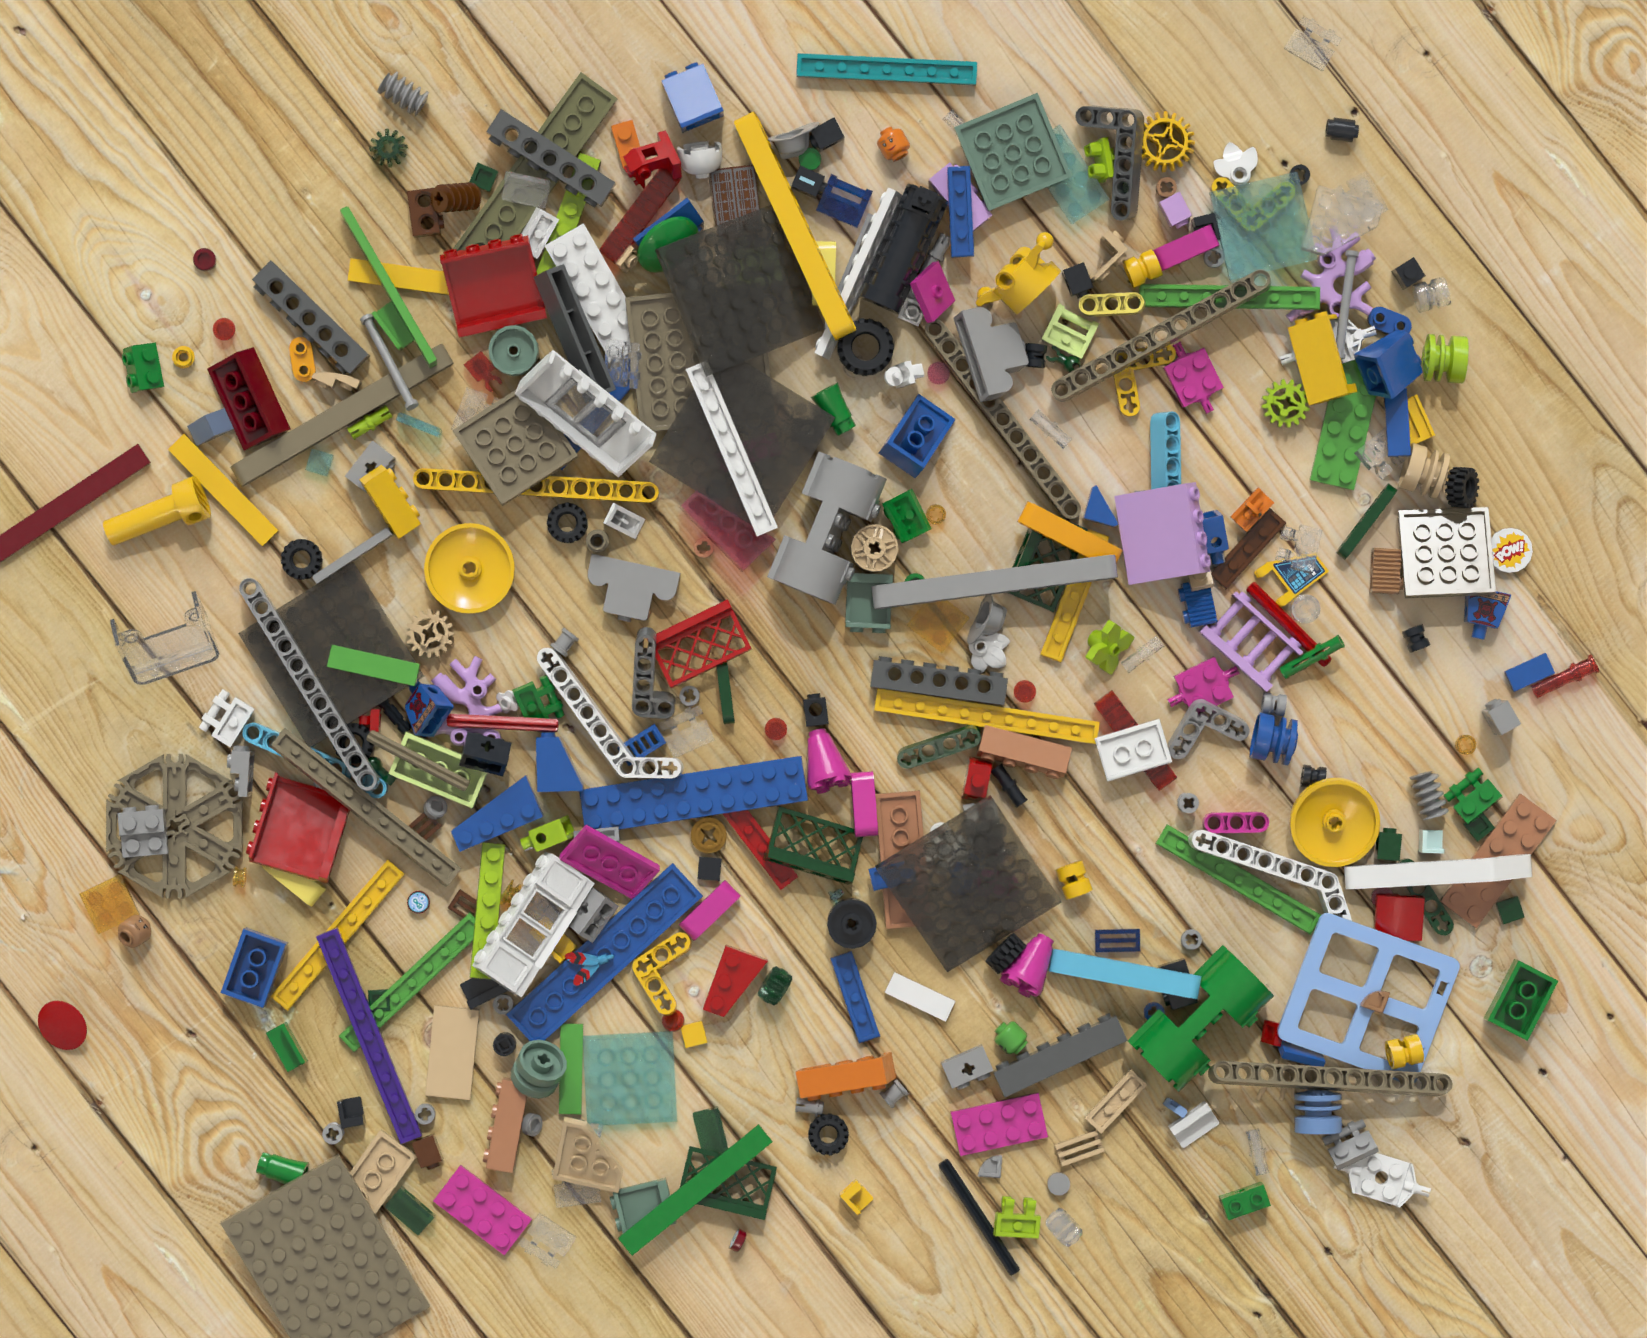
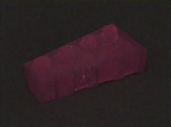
[680,490,776,572]

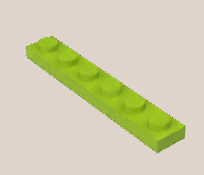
[537,153,601,275]
[469,842,505,980]

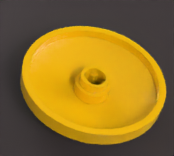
[424,523,515,614]
[1289,778,1380,867]

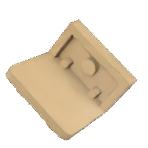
[1091,230,1128,283]

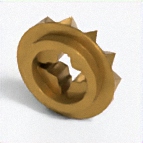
[691,817,727,853]

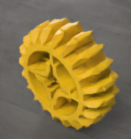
[1142,111,1195,173]

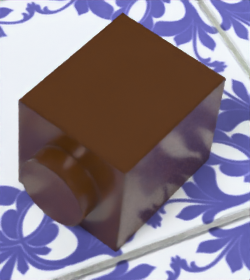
[412,1133,444,1170]

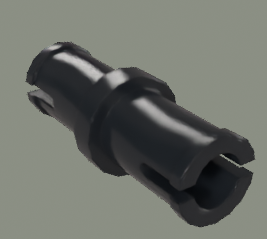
[991,763,1028,808]

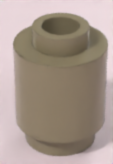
[586,530,609,553]

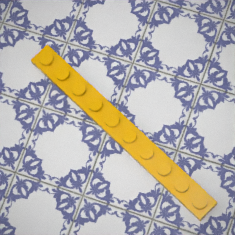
[874,688,1100,744]

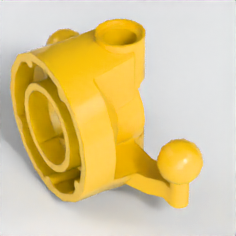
[976,232,1061,314]

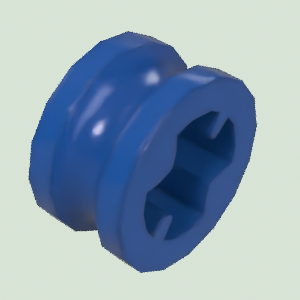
[1144,1002,1165,1020]

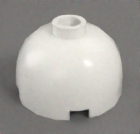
[677,141,722,179]

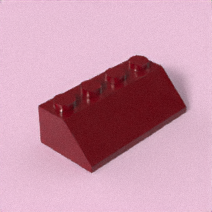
[207,347,291,451]

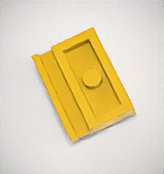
[1407,394,1435,446]

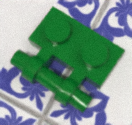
[512,675,565,719]
[1443,767,1503,825]

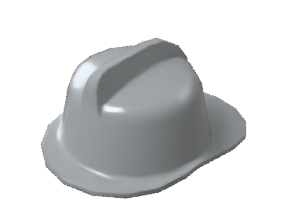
[768,122,820,159]
[967,595,1007,644]

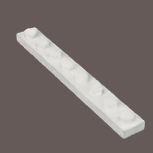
[815,188,902,360]
[686,360,778,536]

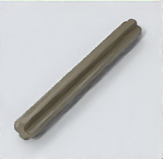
[366,730,470,791]

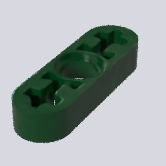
[716,662,735,724]

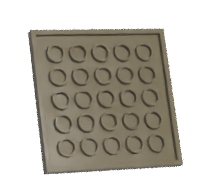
[625,283,775,431]

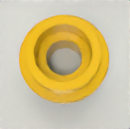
[172,346,195,369]

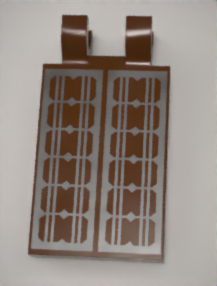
[710,165,762,253]

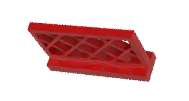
[647,599,752,689]

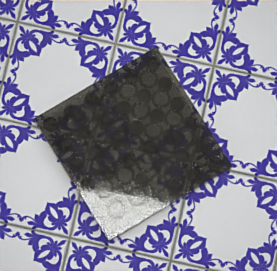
[655,205,825,377]
[649,346,835,525]
[238,562,425,748]
[875,795,1062,972]

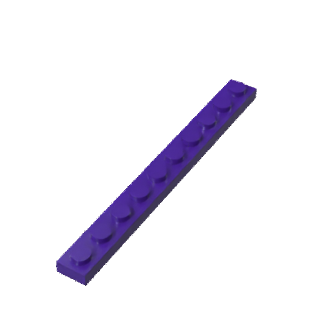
[316,927,422,1144]

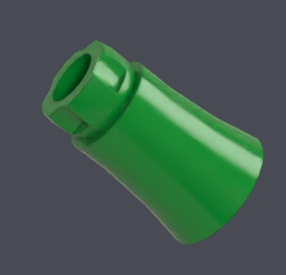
[810,382,856,436]
[256,1152,309,1185]

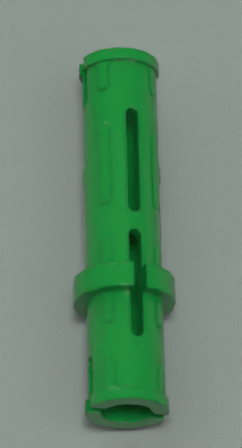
[1280,635,1345,679]

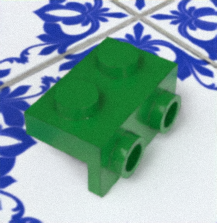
[122,342,164,393]
[882,489,932,543]

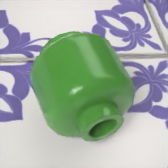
[994,1021,1028,1055]

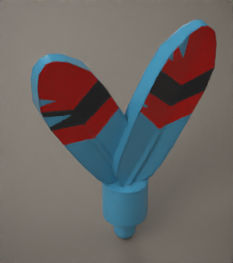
[565,952,614,986]

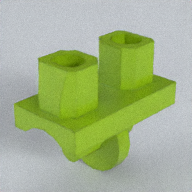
[1084,137,1115,183]

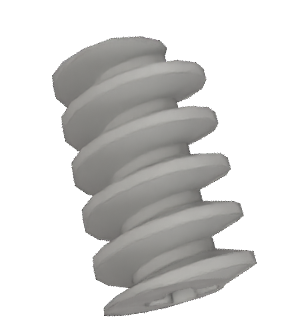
[377,72,429,116]
[1409,771,1449,820]

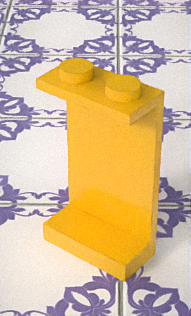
[1288,311,1358,405]

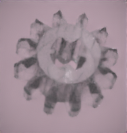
[1045,1208,1083,1247]

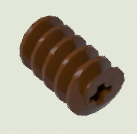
[431,182,482,213]

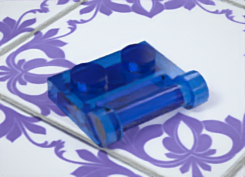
[816,174,873,228]

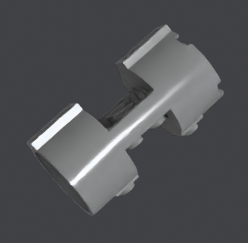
[767,452,887,605]

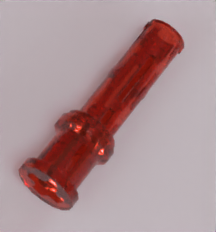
[1531,654,1600,699]

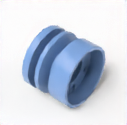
[1294,1089,1342,1134]

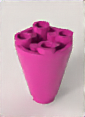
[807,728,852,794]
[999,933,1054,998]

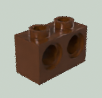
[407,188,445,238]

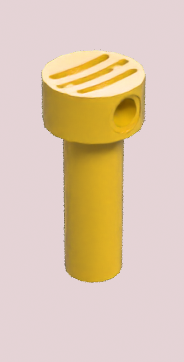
[103,476,211,546]

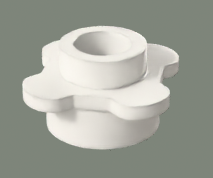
[496,690,518,714]

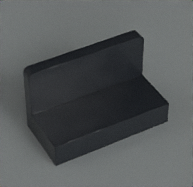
[460,978,508,1010]

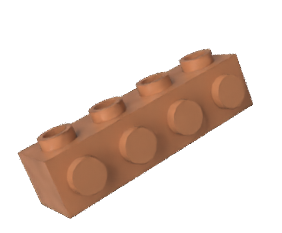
[976,725,1072,779]
[483,1077,527,1173]

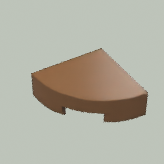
[1360,991,1390,1014]

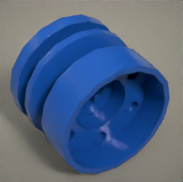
[1249,712,1298,766]

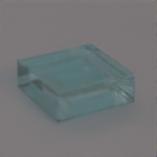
[305,449,334,477]

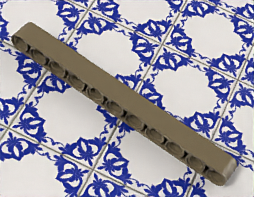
[1051,269,1271,402]
[924,319,1081,520]
[230,344,454,487]
[1208,1061,1453,1097]

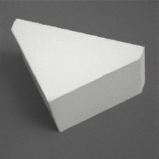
[603,503,645,539]

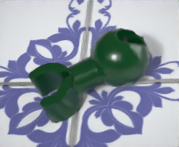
[1046,346,1081,373]
[368,757,397,786]

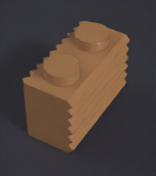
[1370,548,1404,594]

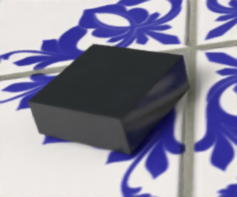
[697,856,722,881]

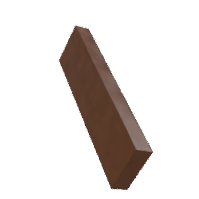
[1211,508,1286,590]

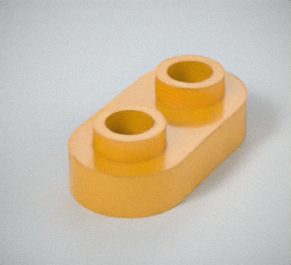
[289,337,316,382]

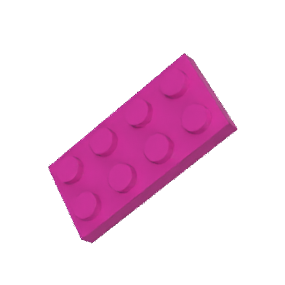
[560,825,660,899]
[950,1093,1048,1156]
[433,1165,532,1256]

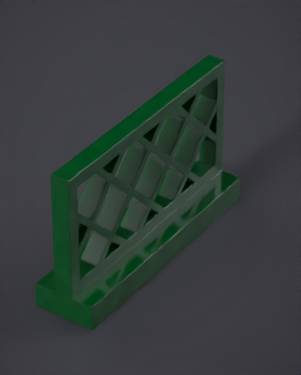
[1007,518,1088,612]
[763,806,863,885]
[680,1146,777,1220]

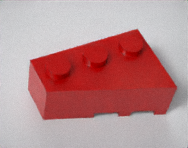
[703,944,768,1017]

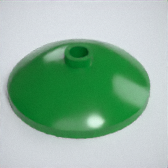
[637,216,699,273]

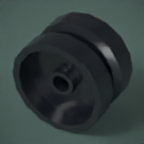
[827,898,877,949]

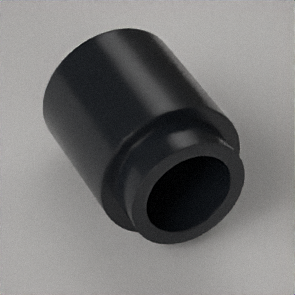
[1325,117,1359,142]

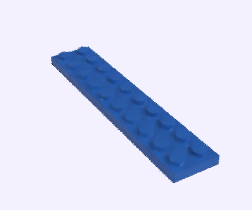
[579,756,808,830]
[506,863,703,1041]

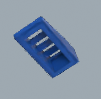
[617,724,667,766]

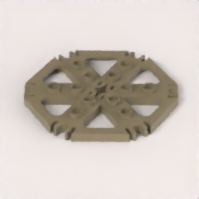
[106,754,243,898]

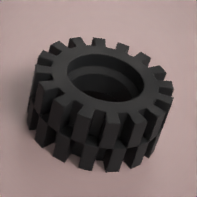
[1445,467,1479,508]
[547,502,588,543]
[281,539,323,580]
[333,723,374,764]
[985,933,1026,974]
[808,1113,849,1156]

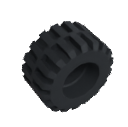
[837,318,894,376]

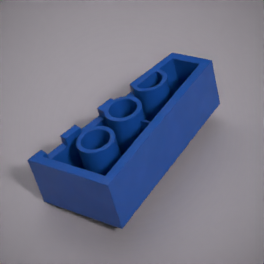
[451,775,544,852]

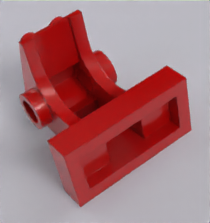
[623,130,682,189]

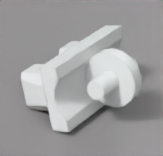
[884,360,924,389]

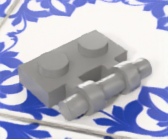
[1322,1119,1379,1171]

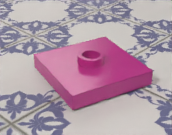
[910,261,956,323]

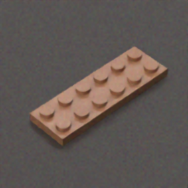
[875,790,931,929]
[1440,793,1557,928]

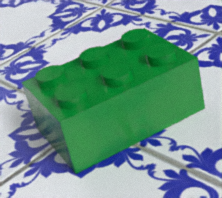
[1484,959,1558,1041]

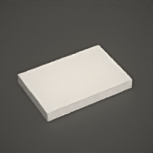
[1094,719,1172,782]

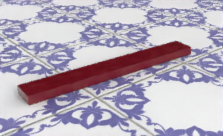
[0,444,151,562]

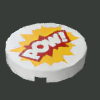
[1491,528,1533,573]

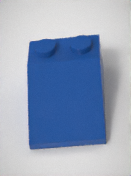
[879,394,955,478]

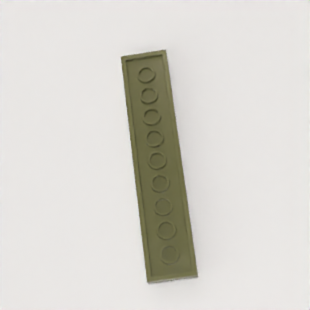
[453,72,618,251]

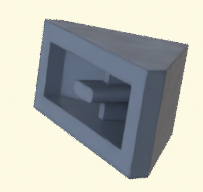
[187,408,234,446]

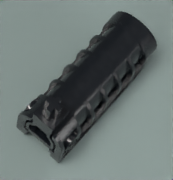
[858,183,949,314]

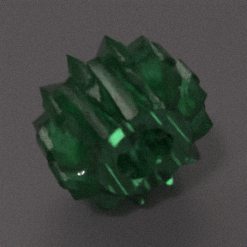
[369,129,408,168]
[758,966,792,1006]

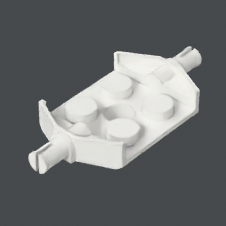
[1279,318,1377,365]
[1333,1153,1431,1208]

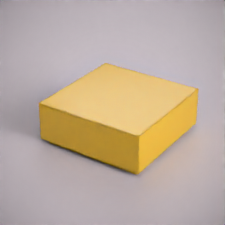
[680,1021,708,1048]

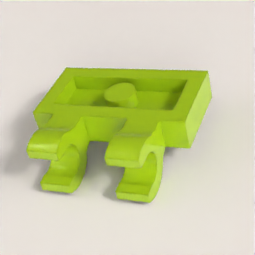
[993,1196,1041,1239]

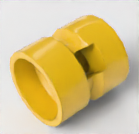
[1122,249,1163,288]
[1055,860,1093,900]
[1385,1034,1424,1070]

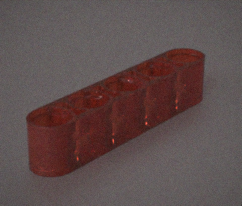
[599,169,682,264]
[1094,690,1177,792]

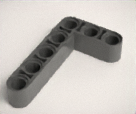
[1075,105,1144,221]

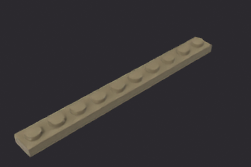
[270,728,461,887]

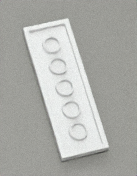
[544,223,631,363]

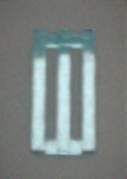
[396,412,442,438]

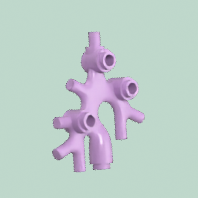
[1286,227,1376,322]
[428,656,503,746]

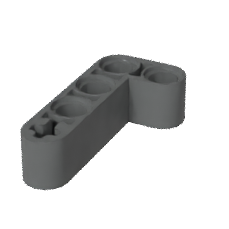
[632,627,676,719]

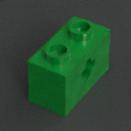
[1219,1182,1271,1220]

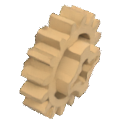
[405,609,454,658]

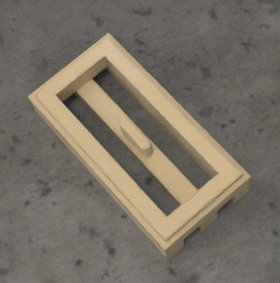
[1055,1130,1105,1167]

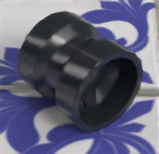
[1025,343,1047,368]
[1402,624,1430,653]
[1300,764,1327,787]
[493,1032,517,1056]

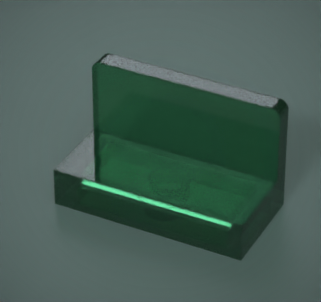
[693,1106,729,1156]
[385,1186,436,1235]

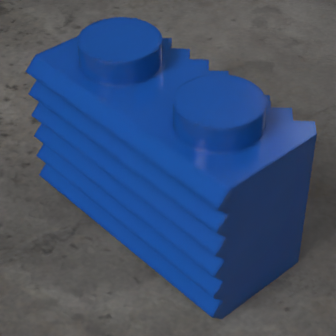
[1178,582,1218,628]

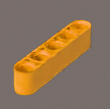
[1017,501,1123,564]

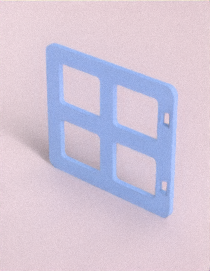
[1277,913,1460,1083]

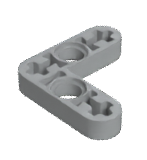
[1167,699,1250,759]

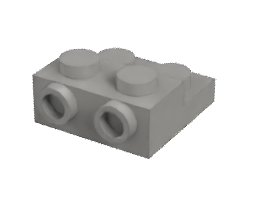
[227,745,255,797]
[117,805,169,858]

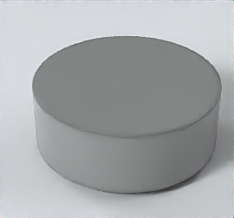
[423,796,447,820]
[522,1113,542,1136]
[1047,1172,1070,1195]

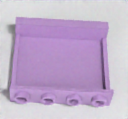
[1114,482,1211,585]

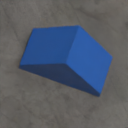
[1083,485,1118,527]

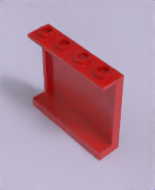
[440,234,547,338]
[246,772,350,884]

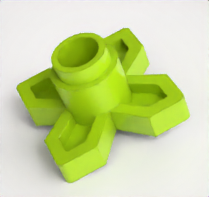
[1085,620,1135,675]

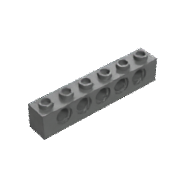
[486,109,616,208]
[252,260,370,375]
[870,656,1008,705]

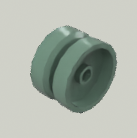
[488,325,540,376]
[511,1040,567,1099]

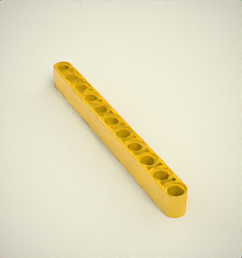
[734,111,856,340]
[413,468,659,503]

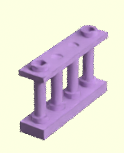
[1198,591,1303,692]

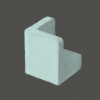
[1418,829,1445,854]

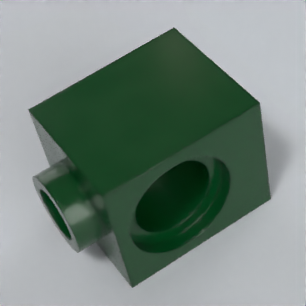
[1374,827,1402,861]

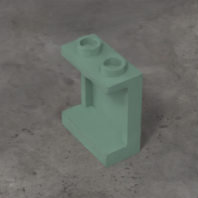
[845,573,893,633]
[610,1177,677,1233]

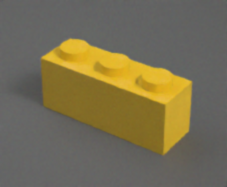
[359,465,421,539]

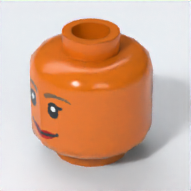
[877,127,910,162]

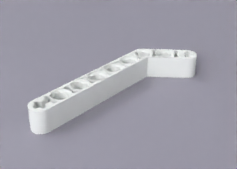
[537,648,684,778]
[1188,830,1352,935]
[1344,854,1532,889]

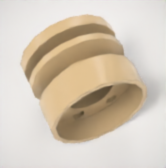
[1398,443,1450,499]
[850,524,898,572]

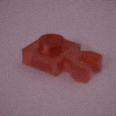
[464,351,502,392]

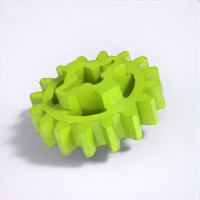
[1261,379,1310,428]

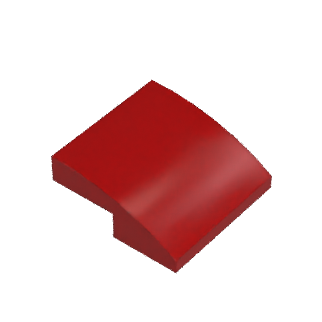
[1374,893,1425,941]

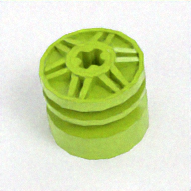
[1421,334,1469,384]

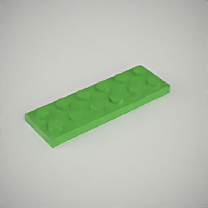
[1310,360,1376,490]

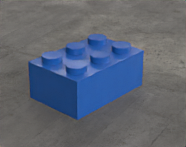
[220,927,289,1008]

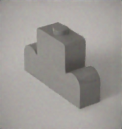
[953,307,1029,402]
[588,554,681,622]

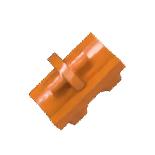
[1230,487,1274,532]

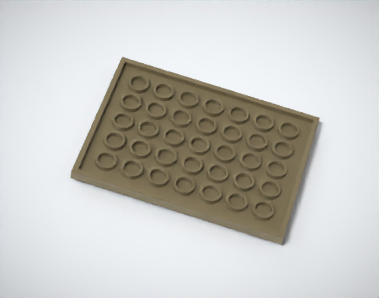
[220,1154,430,1338]

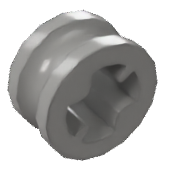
[1204,247,1225,268]
[679,686,700,706]
[1181,929,1202,950]
[493,994,514,1015]
[415,1103,435,1124]

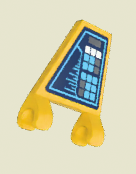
[1254,553,1329,607]

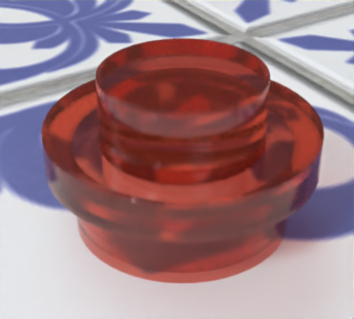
[213,318,236,341]
[1014,680,1036,703]
[765,718,787,740]
[662,1010,685,1032]

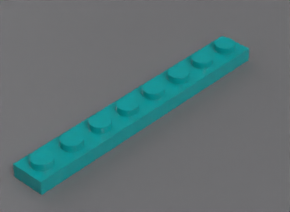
[796,53,977,85]

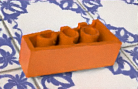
[795,1052,896,1101]

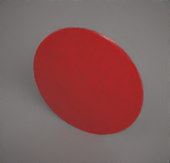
[38,1000,87,1050]

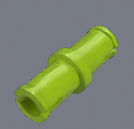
[347,405,393,440]

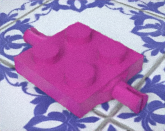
[1163,341,1224,414]
[1167,656,1240,714]

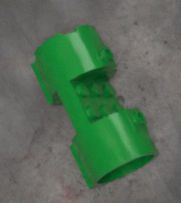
[1128,945,1274,1092]

